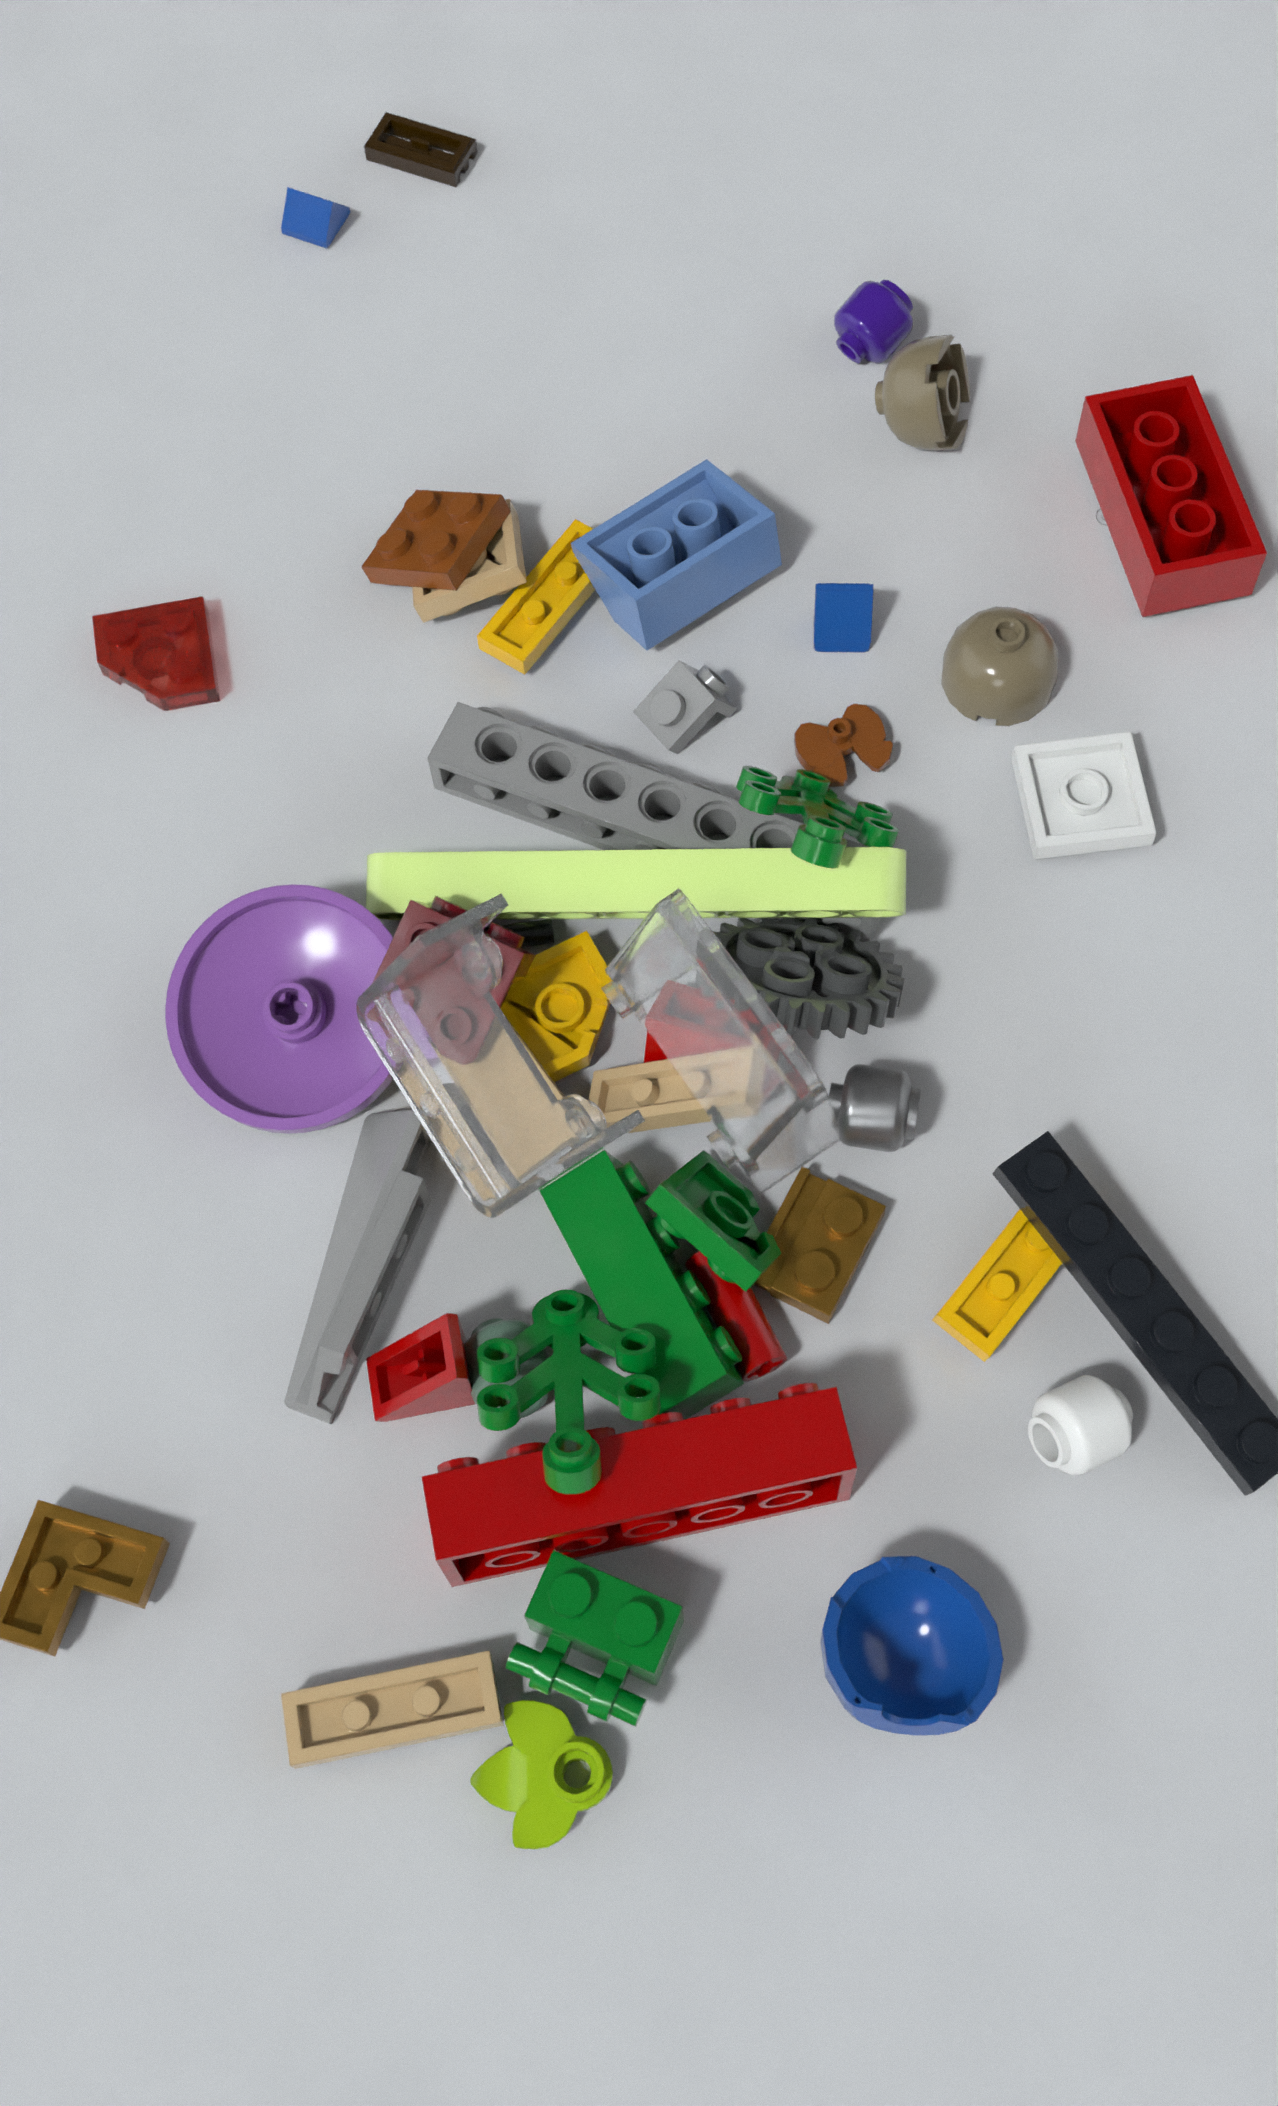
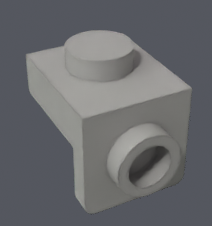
[633,660,737,754]

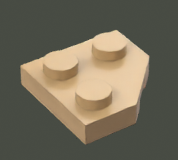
[412,499,527,623]

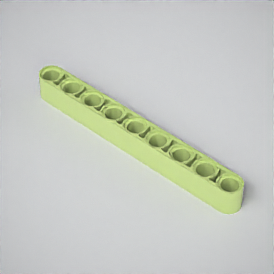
[366,847,906,920]

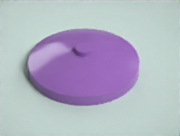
[165,884,412,1134]

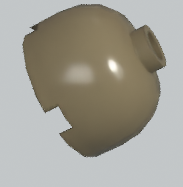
[875,335,970,451]
[941,607,1058,726]

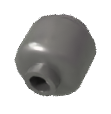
[826,1064,921,1152]

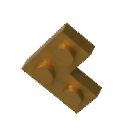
[0,1500,170,1657]

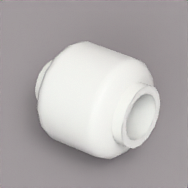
[1028,1375,1133,1476]

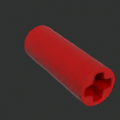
[685,1251,787,1381]

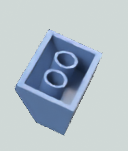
[571,459,782,651]

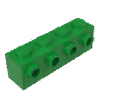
[539,1150,744,1419]

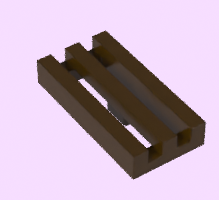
[364,112,478,187]

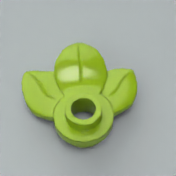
[470,1701,613,1850]

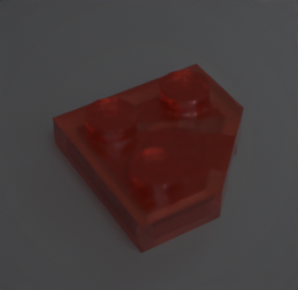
[92,596,220,711]

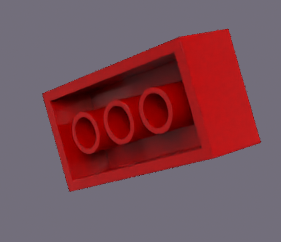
[1075,375,1267,617]

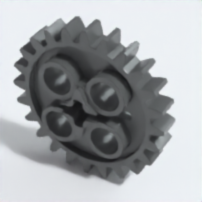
[698,918,905,1039]

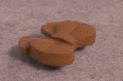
[794,703,893,787]

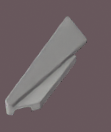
[284,1109,433,1424]

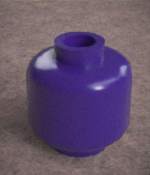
[834,279,913,364]

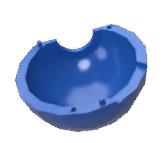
[820,1556,1004,1736]

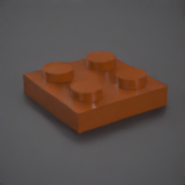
[361,490,511,591]

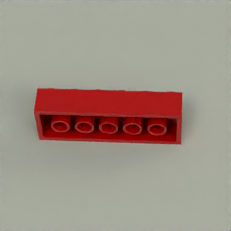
[421,1383,857,1587]

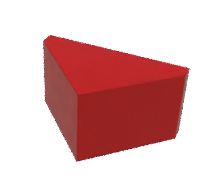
[366,1313,475,1422]

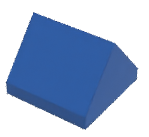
[281,187,351,248]

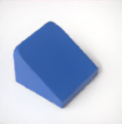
[813,583,874,653]

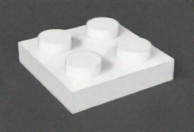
[1011,731,1156,860]

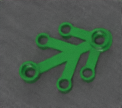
[736,766,899,869]
[477,1289,661,1494]

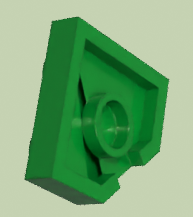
[645,1150,781,1292]

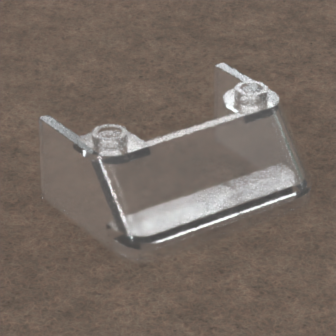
[601,888,840,1196]
[356,893,645,1218]

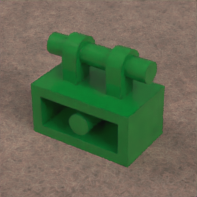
[506,1550,684,1727]

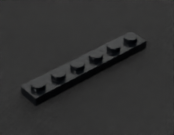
[992,1131,1278,1496]

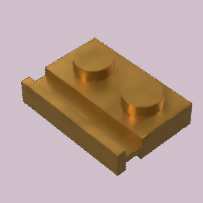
[752,1166,886,1324]

